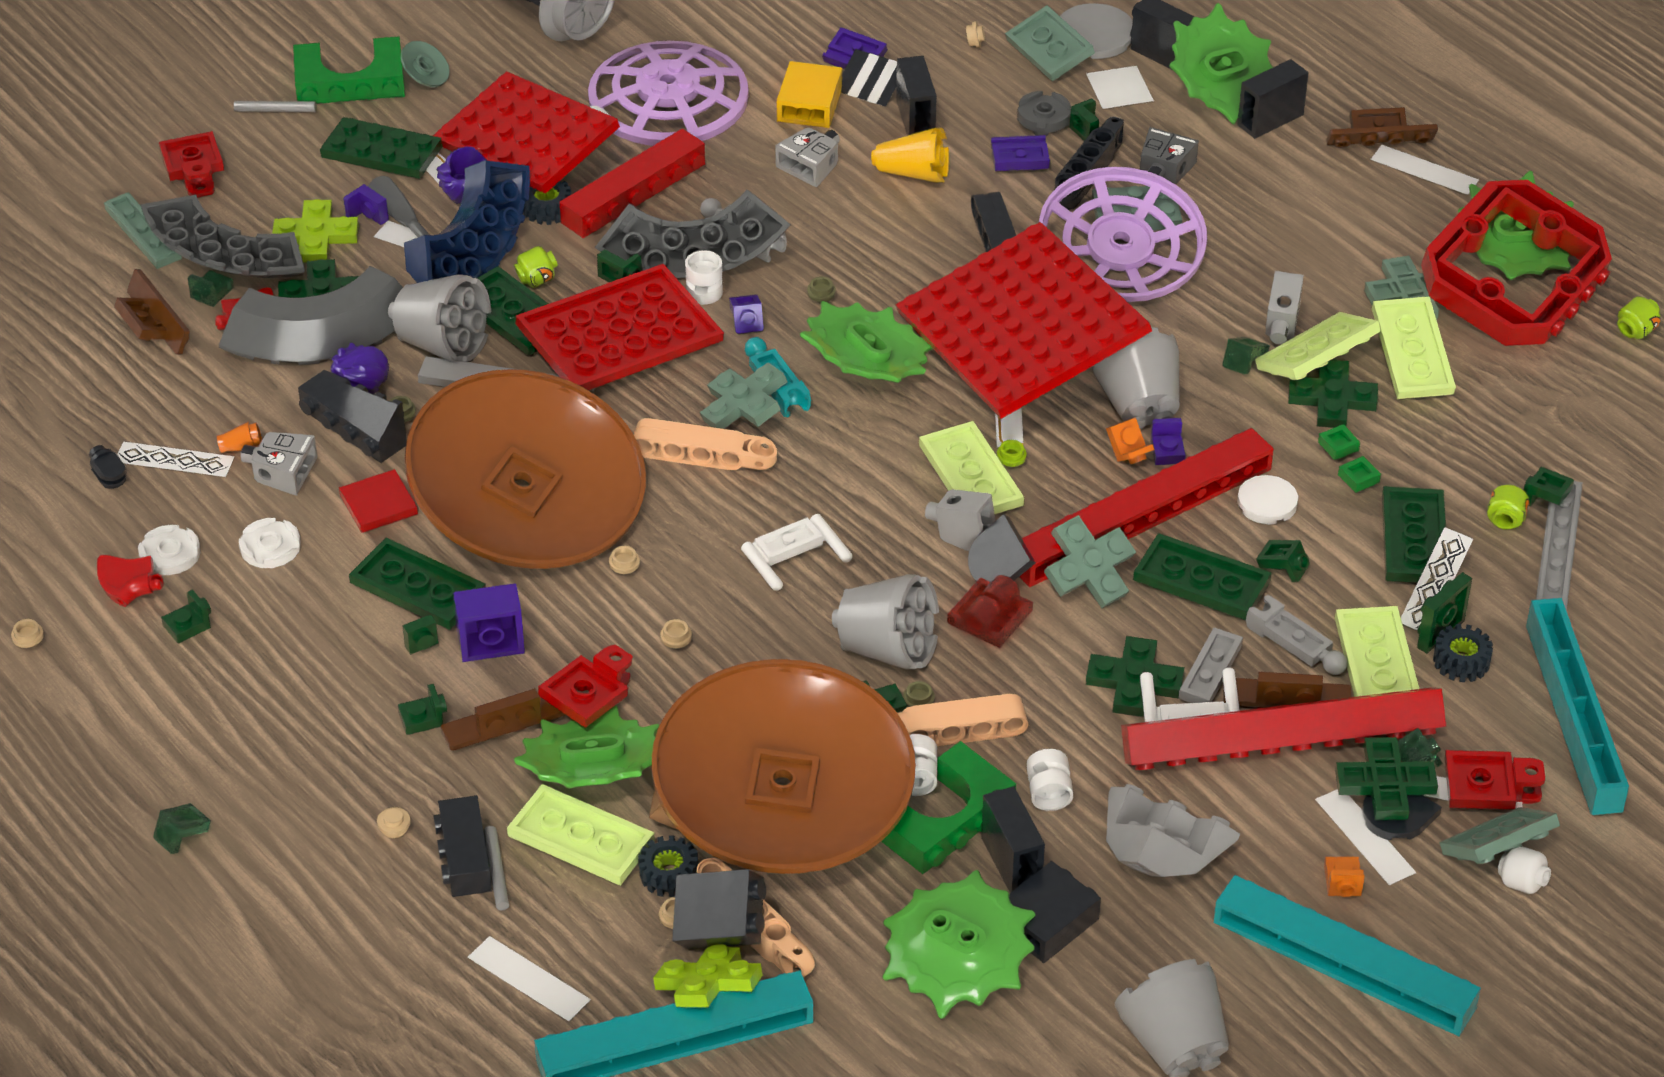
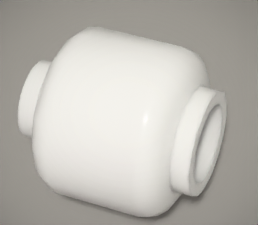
[1498,846,1551,894]

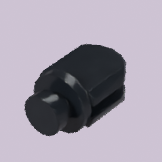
[89,445,126,489]

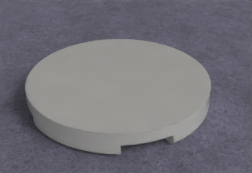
[1060,3,1133,59]

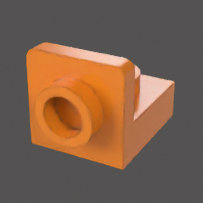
[1106,417,1154,464]
[1324,857,1365,897]

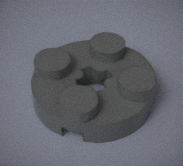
[1017,91,1071,136]

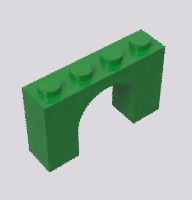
[293,36,405,104]
[881,741,1016,874]

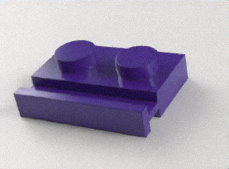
[822,27,888,69]
[991,135,1050,171]

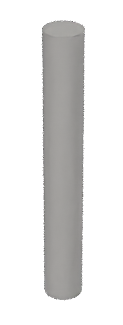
[234,101,316,112]
[484,826,509,911]

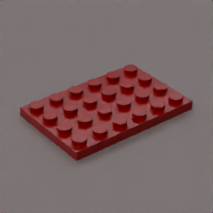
[432,71,620,194]
[515,264,724,390]

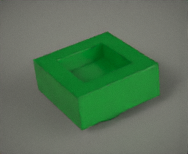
[1318,424,1360,460]
[1338,456,1381,493]

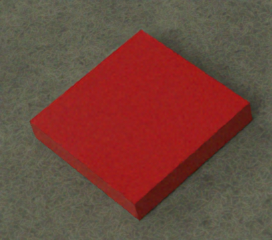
[339,469,418,533]

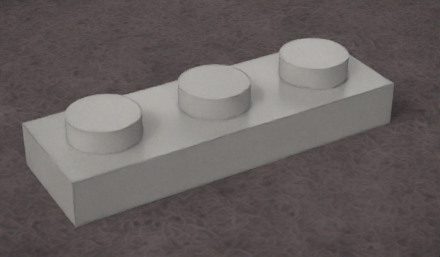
[1179,628,1243,703]

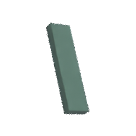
[104,192,182,269]

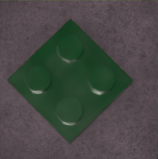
[1417,572,1473,654]

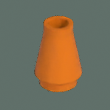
[217,421,262,453]

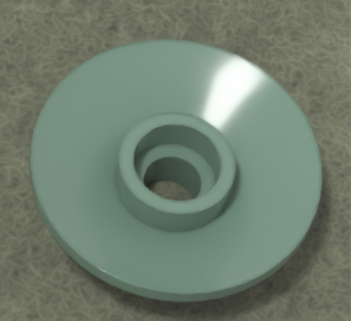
[401,41,449,87]

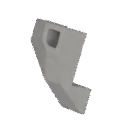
[1106,784,1240,877]

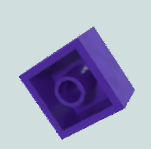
[453,583,525,662]

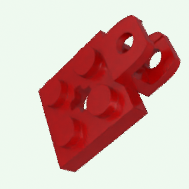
[159,131,224,198]
[538,645,633,728]
[1444,750,1545,809]

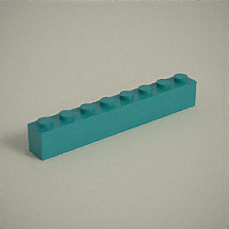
[1526,598,1629,815]
[1213,875,1481,1037]
[534,970,813,1077]

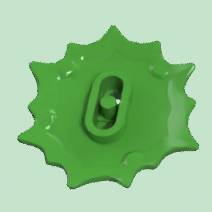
[1170,3,1273,124]
[1458,171,1574,280]
[800,301,933,383]
[514,705,659,788]
[883,870,1036,1019]

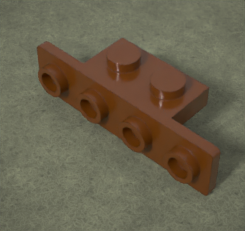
[1326,107,1438,148]
[114,269,190,355]
[1223,671,1352,707]
[441,688,566,751]

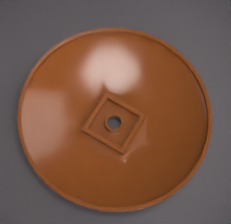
[405,369,646,569]
[652,659,916,874]

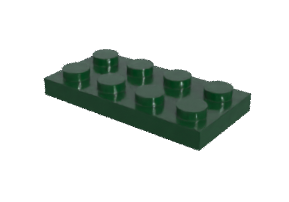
[320,117,443,179]
[476,266,549,356]
[1382,486,1446,583]
[1133,533,1272,620]
[349,537,486,630]

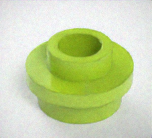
[997,440,1027,467]

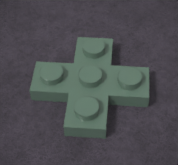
[1364,256,1439,319]
[700,363,788,429]
[1044,515,1136,609]

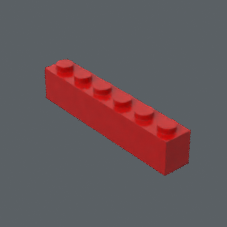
[560,128,705,238]

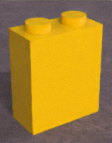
[777,61,842,128]

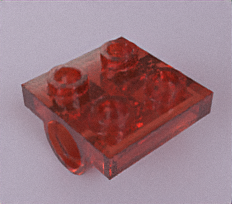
[947,575,1033,648]

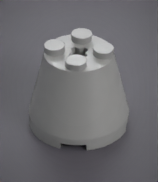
[388,275,491,362]
[1092,327,1180,430]
[832,574,939,669]
[1115,959,1229,1077]

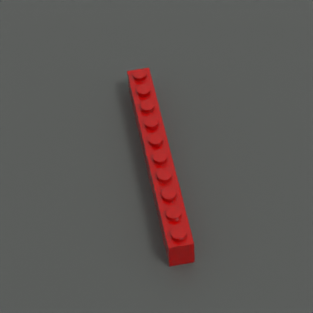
[1019,428,1274,588]
[1121,687,1446,770]

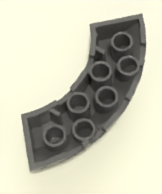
[595,189,791,278]
[141,195,305,278]
[219,266,403,365]

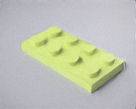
[1372,297,1456,399]
[1255,312,1381,380]
[919,421,1024,514]
[1335,606,1419,697]
[507,784,655,886]

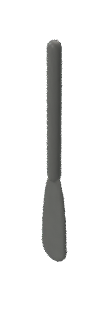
[368,176,430,237]

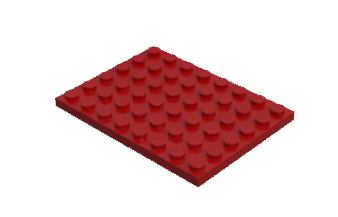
[895,222,1152,419]

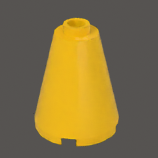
[871,127,949,183]

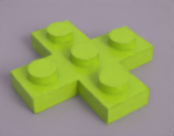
[272,199,359,263]
[653,944,763,1007]

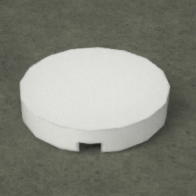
[1237,475,1298,525]
[239,518,301,568]
[138,525,201,575]

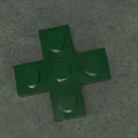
[278,259,359,298]
[1288,359,1378,428]
[1085,636,1185,717]
[1335,737,1438,820]

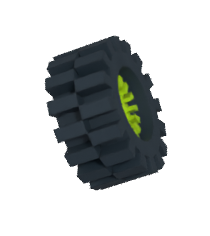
[523,180,572,225]
[1433,624,1493,682]
[638,835,699,897]

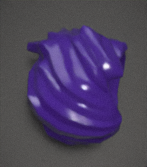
[436,146,487,204]
[330,342,389,395]

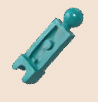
[744,337,811,417]

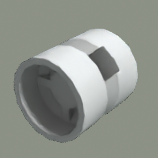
[685,251,723,305]
[910,734,937,796]
[1026,749,1073,811]

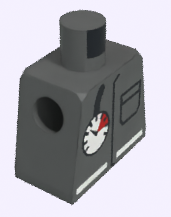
[1140,127,1199,184]

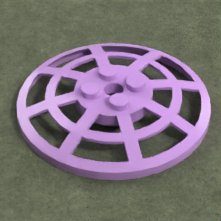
[588,41,749,146]
[1039,167,1207,302]

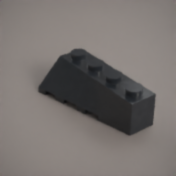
[298,370,407,463]

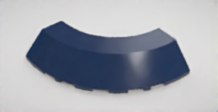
[404,160,530,283]

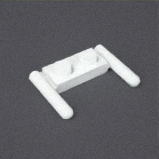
[741,514,853,591]
[1140,667,1240,722]

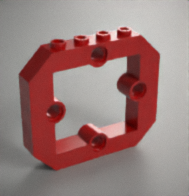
[1421,180,1612,346]

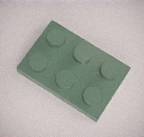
[1005,5,1095,82]
[1092,186,1182,230]
[1439,807,1560,864]

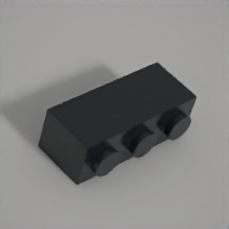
[433,795,492,897]

